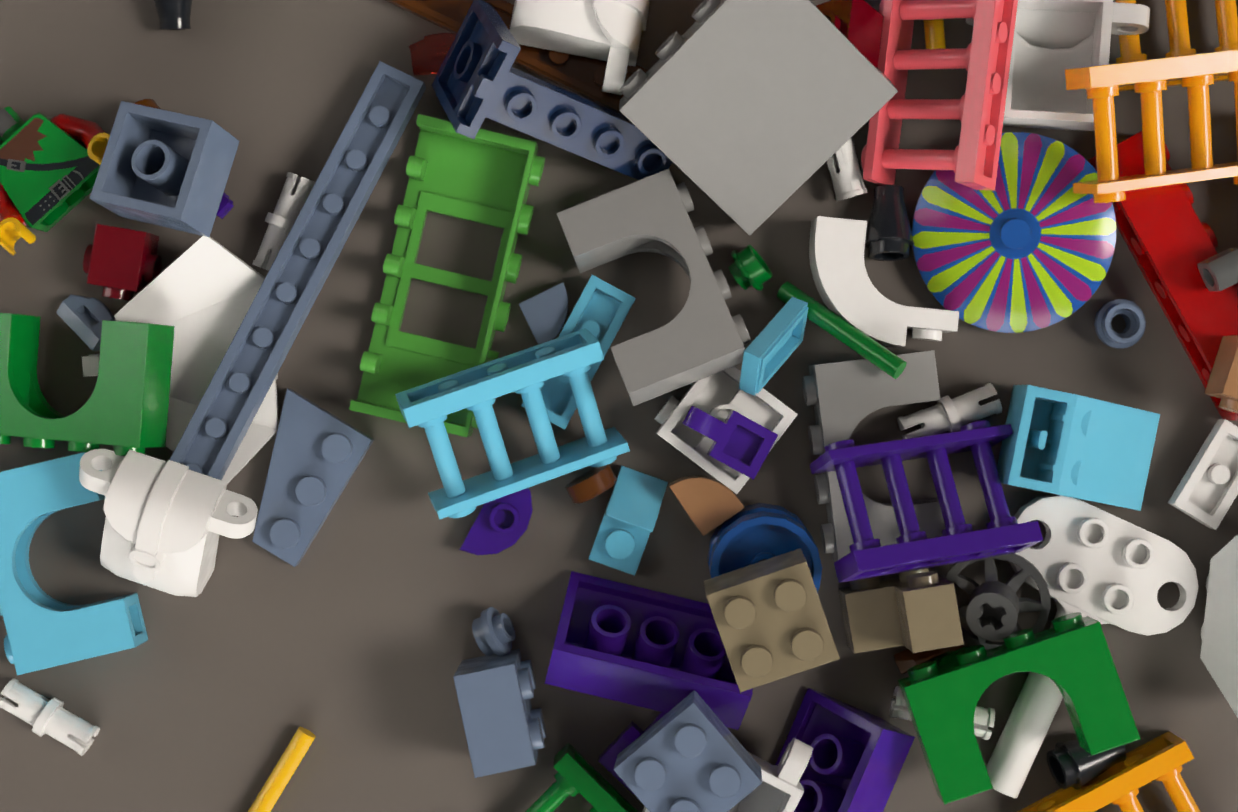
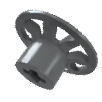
[945,553,1051,650]

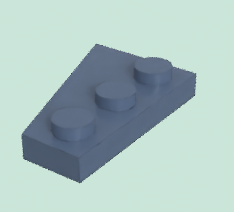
[252,389,374,567]

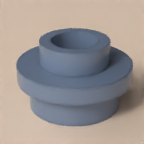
[1094,299,1146,349]
[472,607,515,656]

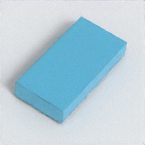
[739,296,809,396]

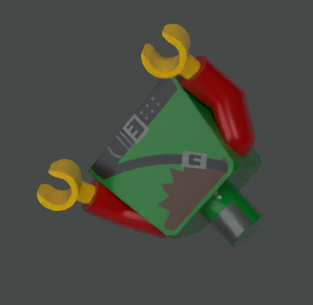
[0,107,110,256]

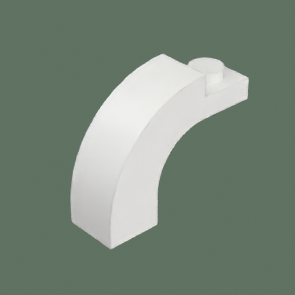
[809,216,959,348]

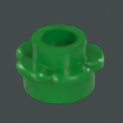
[728,245,773,291]

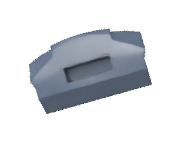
[56,295,115,351]

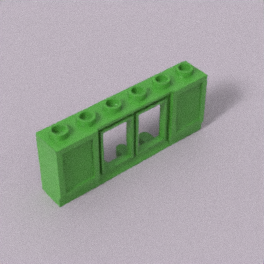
[349,114,545,437]

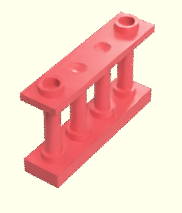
[861,0,1018,191]

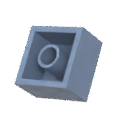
[89,101,240,237]
[453,648,546,778]
[614,690,762,812]

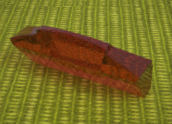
[408,33,457,76]

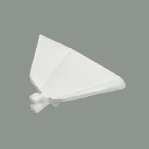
[82,236,279,485]

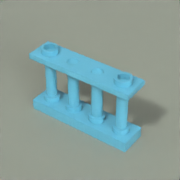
[395,328,630,520]

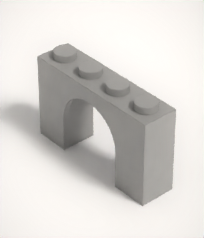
[556,169,751,406]
[802,350,946,562]

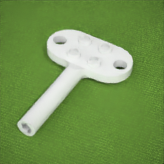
[986,494,1199,798]

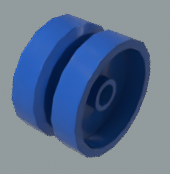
[707,503,823,592]

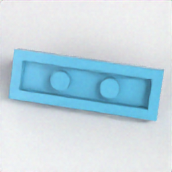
[521,275,636,430]

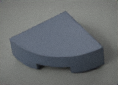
[519,282,568,345]

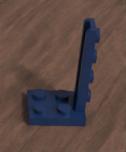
[432,0,672,180]

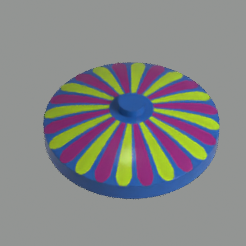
[912,132,1116,333]

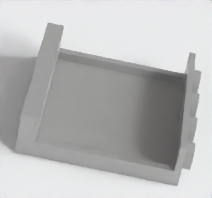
[619,0,898,236]

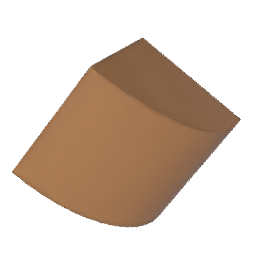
[668,475,745,536]

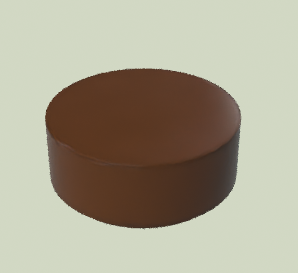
[565,464,617,504]

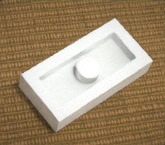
[1168,419,1238,530]

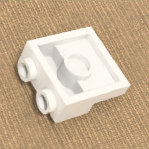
[654,366,798,494]

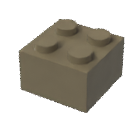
[704,548,840,692]

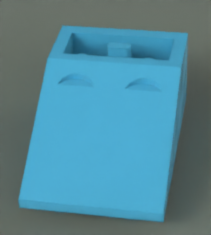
[997,385,1160,511]

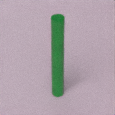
[777,281,907,379]

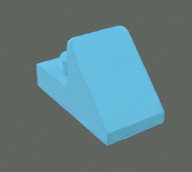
[588,466,668,576]

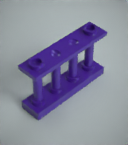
[810,420,1043,583]

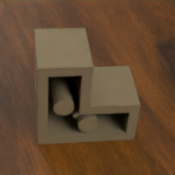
[838,568,964,654]

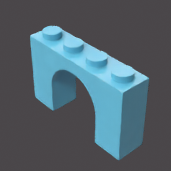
[0,452,148,675]

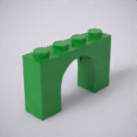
[0,313,175,456]
[898,612,1141,805]

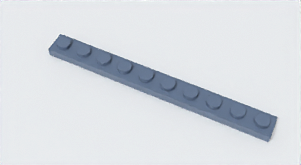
[170,61,426,481]

